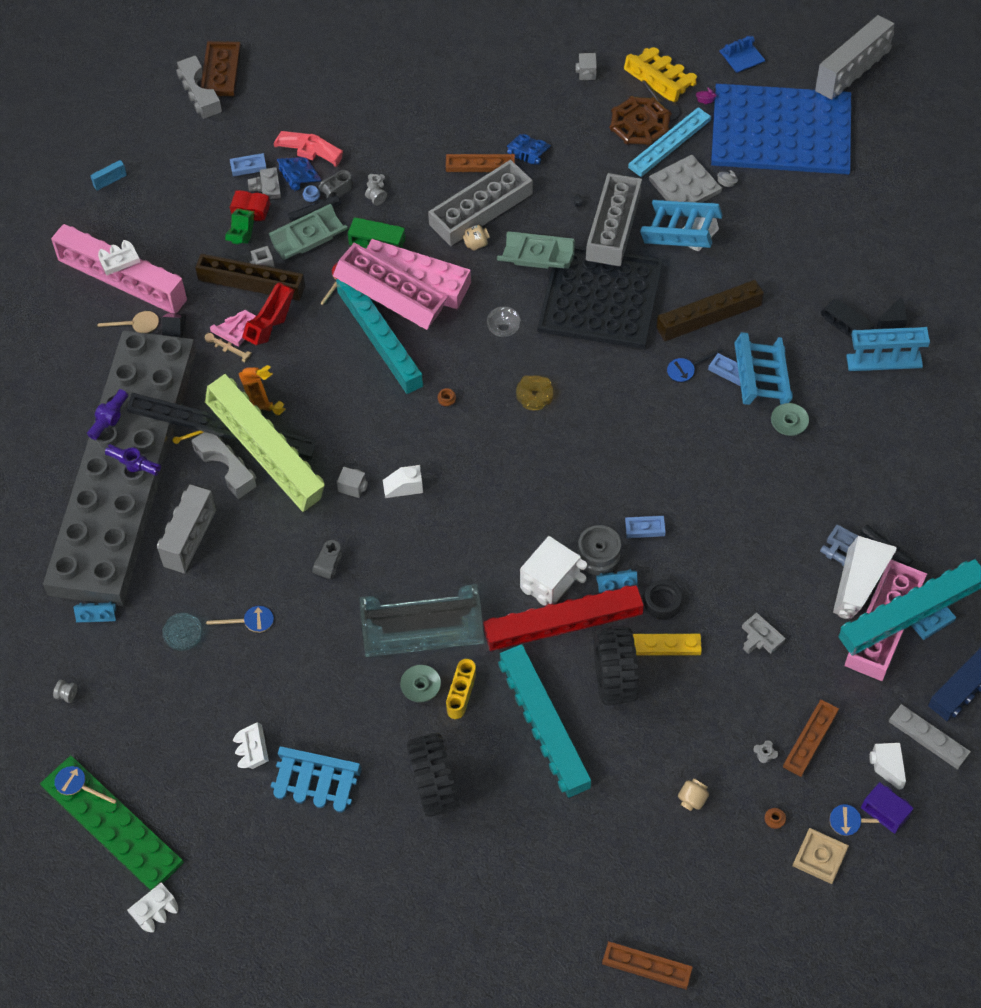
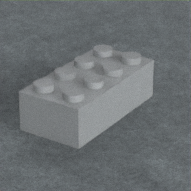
[157,484,216,573]

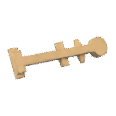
[205,333,252,363]

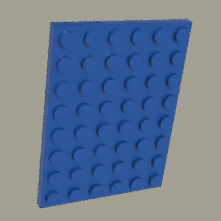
[711,84,851,174]

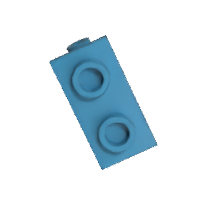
[596,569,638,593]
[73,602,116,622]

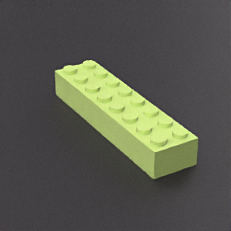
[205,374,324,512]

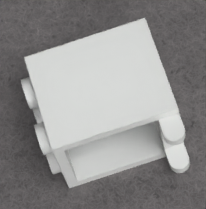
[520,536,587,606]

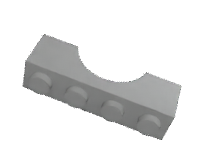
[176,56,222,119]
[191,432,257,499]

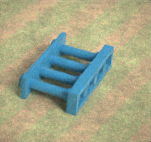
[640,200,723,248]
[846,327,930,371]
[734,332,793,405]

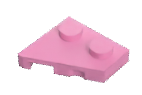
[210,310,256,347]

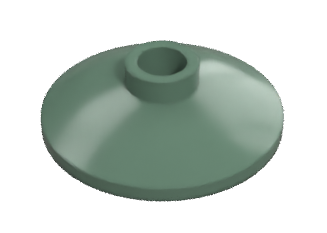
[771,403,809,436]
[400,665,441,702]

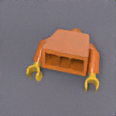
[239,365,286,416]

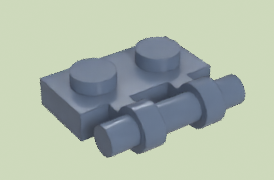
[820,525,858,567]

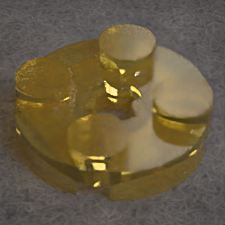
[516,375,553,410]

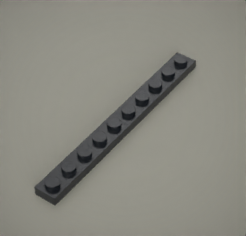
[127,392,316,459]

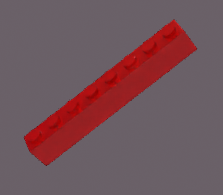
[484,585,644,651]

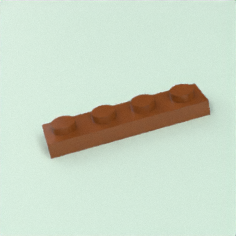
[446,154,515,172]
[783,699,839,777]
[602,941,692,990]

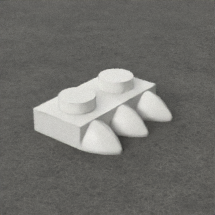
[98,240,140,275]
[233,723,269,769]
[127,883,178,933]

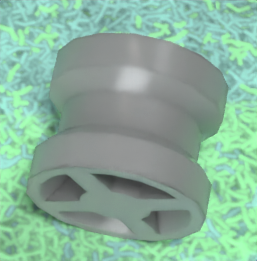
[365,184,387,206]
[53,679,77,703]

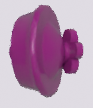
[696,87,717,104]

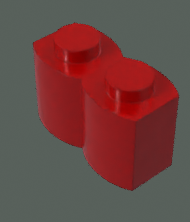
[230,191,271,221]

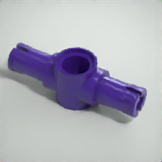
[87,389,129,440]
[105,444,161,476]

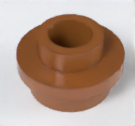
[437,388,456,406]
[764,808,786,829]

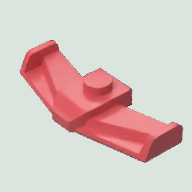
[274,131,343,167]

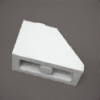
[383,465,423,498]
[870,743,906,790]

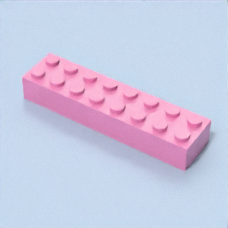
[51,224,187,313]

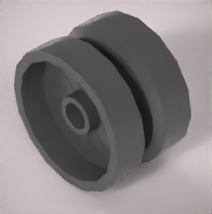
[578,525,621,576]

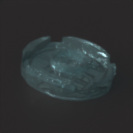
[162,613,203,651]

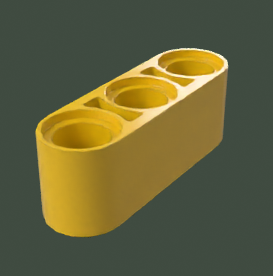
[446,659,476,719]

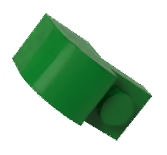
[225,209,254,244]

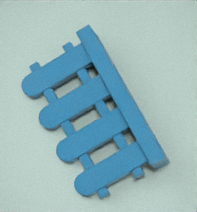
[271,746,362,812]

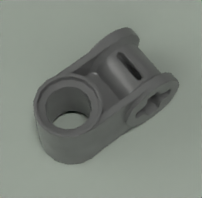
[319,170,353,198]
[312,540,342,580]

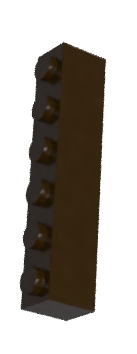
[195,254,305,301]
[657,280,764,342]

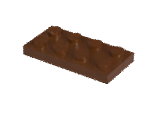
[201,41,241,96]

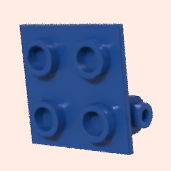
[719,36,765,73]
[507,134,551,165]
[277,157,321,191]

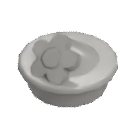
[717,170,738,187]

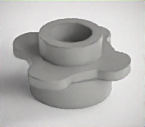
[367,174,385,188]
[754,741,778,763]

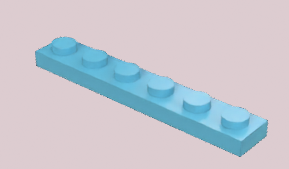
[628,107,711,177]

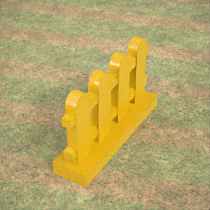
[624,47,697,103]

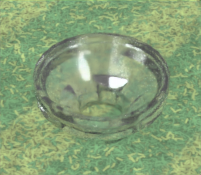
[487,307,520,337]

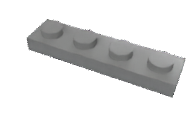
[889,704,971,769]

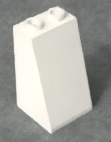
[833,536,897,619]

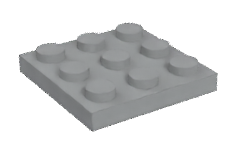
[649,155,722,203]

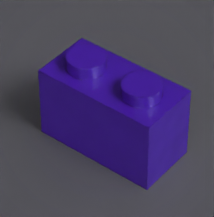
[861,782,914,834]

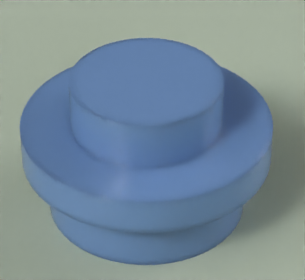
[303,185,320,202]

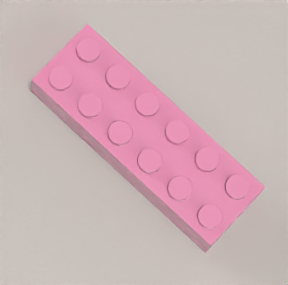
[367,239,471,310]
[333,243,448,330]
[845,560,927,681]

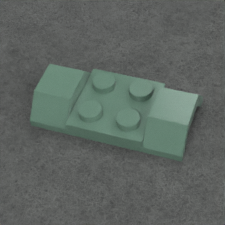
[269,204,348,260]
[497,231,575,269]

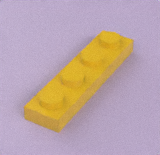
[633,634,701,655]

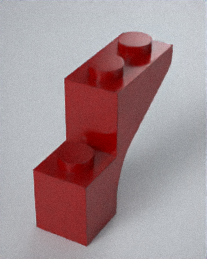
[242,282,295,345]

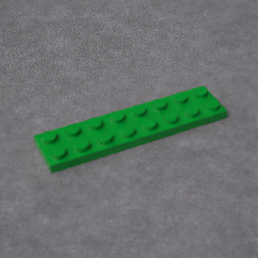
[40,756,184,891]

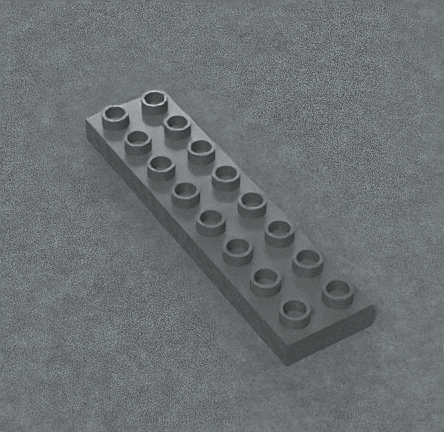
[43,331,197,606]

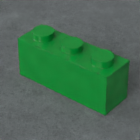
[348,217,405,248]

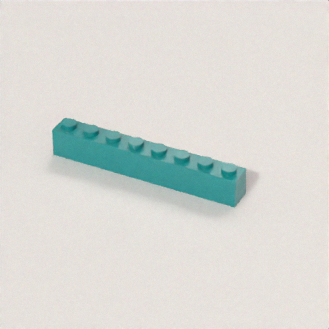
[336,279,423,394]
[839,559,981,656]
[498,644,591,798]

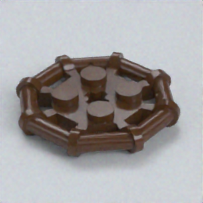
[609,96,672,146]

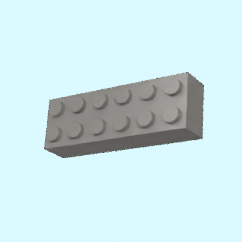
[815,15,895,100]
[428,160,533,246]
[586,173,642,266]

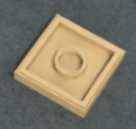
[793,828,849,884]

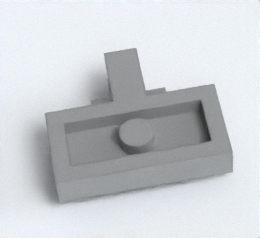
[248,167,281,200]
[742,612,786,654]

